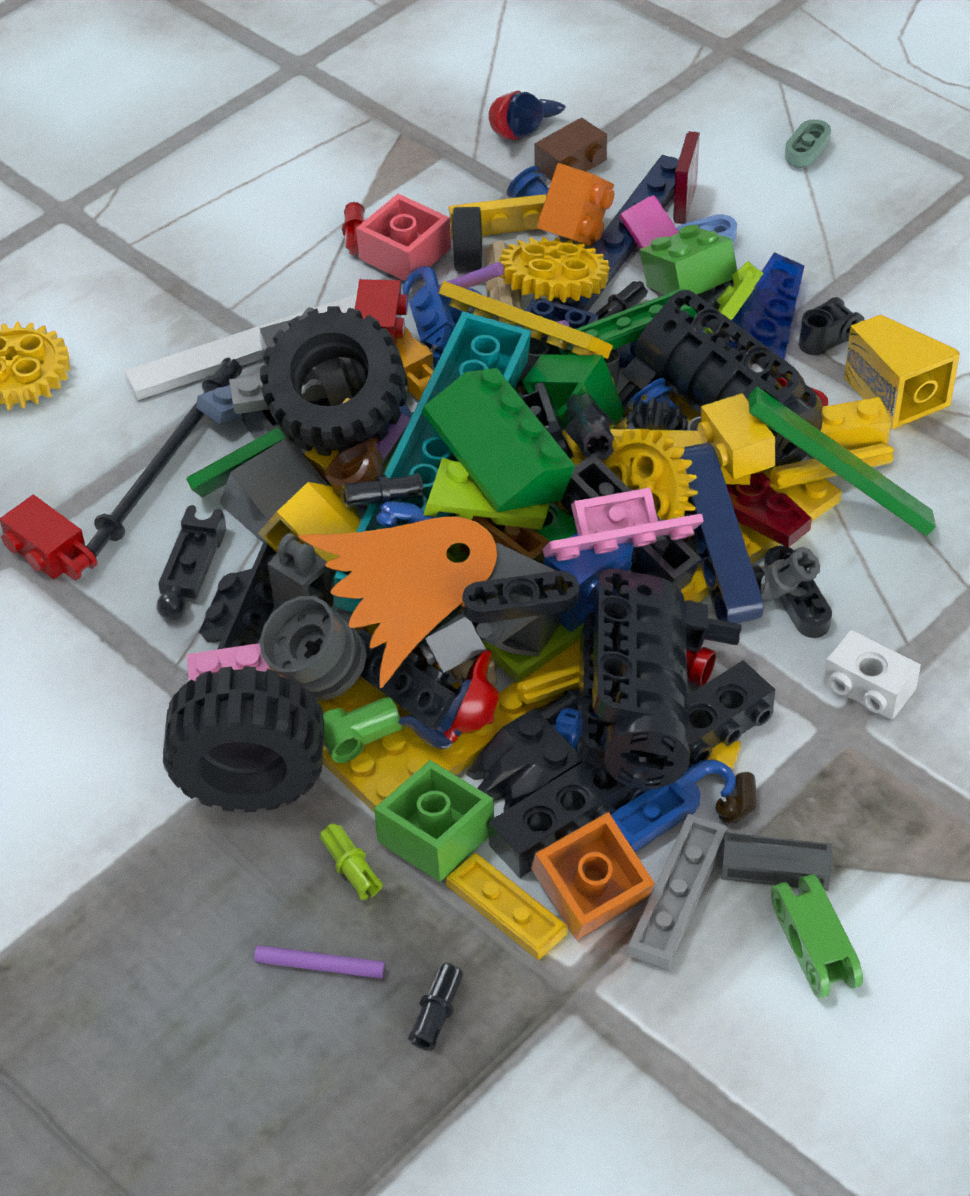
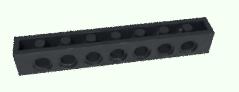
[488,660,776,878]

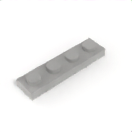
[628,813,728,970]

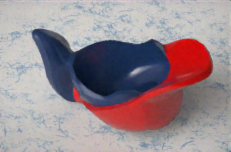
[488,90,566,140]
[398,650,500,749]

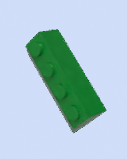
[422,368,575,512]

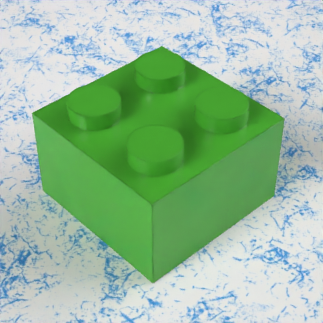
[639,225,737,295]
[374,760,494,882]

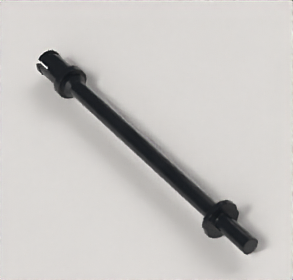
[86,357,242,557]

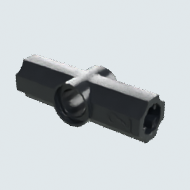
[564,393,614,460]

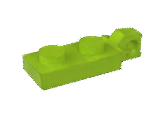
[703,261,764,334]

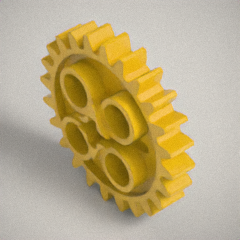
[499,237,610,302]
[0,322,71,410]
[600,429,698,521]

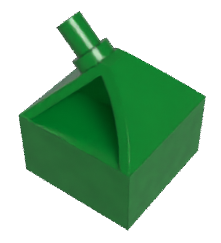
[522,355,625,429]

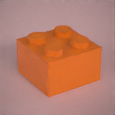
[536,163,614,247]
[531,812,655,941]

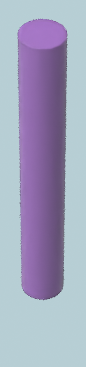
[439,262,504,289]
[254,945,386,979]

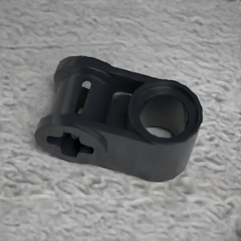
[798,297,865,355]

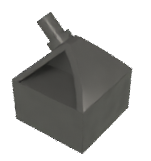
[472,543,565,656]

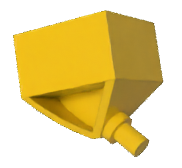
[258,482,360,569]

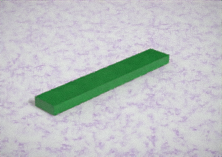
[748,386,936,536]

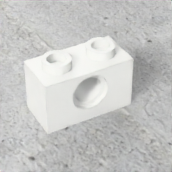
[823,630,921,720]

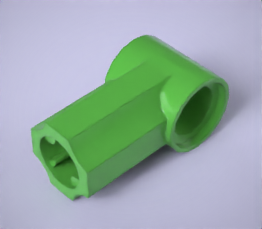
[323,697,402,763]

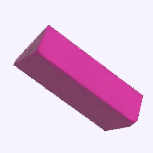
[619,195,679,249]

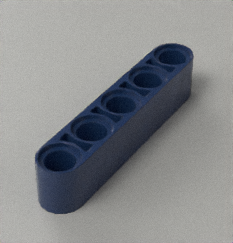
[680,442,764,624]

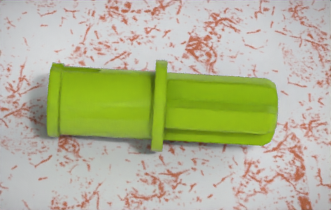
[320,823,383,900]

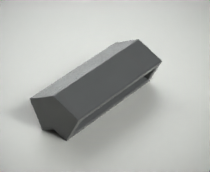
[722,832,832,891]

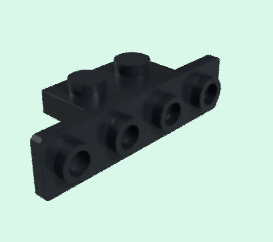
[199,542,277,650]
[358,629,459,730]

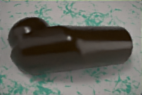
[715,772,757,823]

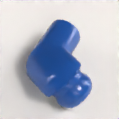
[376,501,436,528]

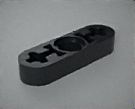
[764,546,832,638]
[462,571,579,623]

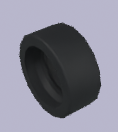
[453,207,482,271]

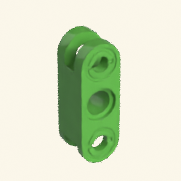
[770,874,863,999]

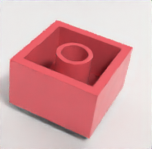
[356,193,451,281]

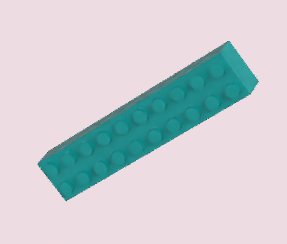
[334,311,531,612]

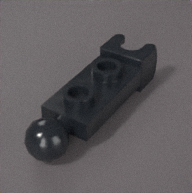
[156,505,226,621]

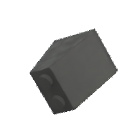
[220,438,328,543]

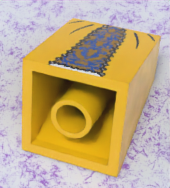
[844,314,960,430]

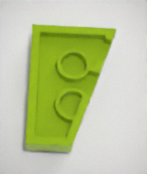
[423,457,550,530]

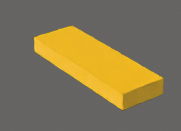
[446,852,568,960]

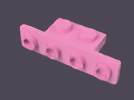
[543,488,704,561]

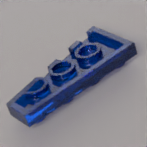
[726,252,805,360]

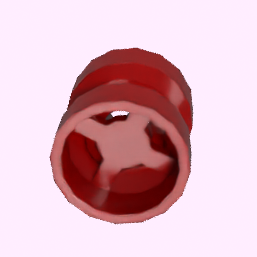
[687,647,717,687]

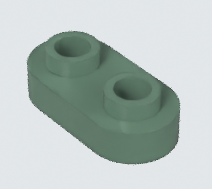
[785,119,831,168]

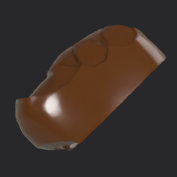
[325,438,384,498]

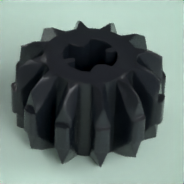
[626,397,688,431]

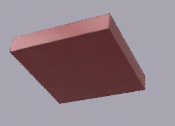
[673,131,700,224]

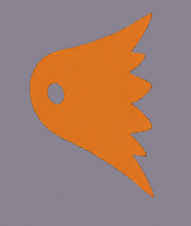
[298,517,497,688]

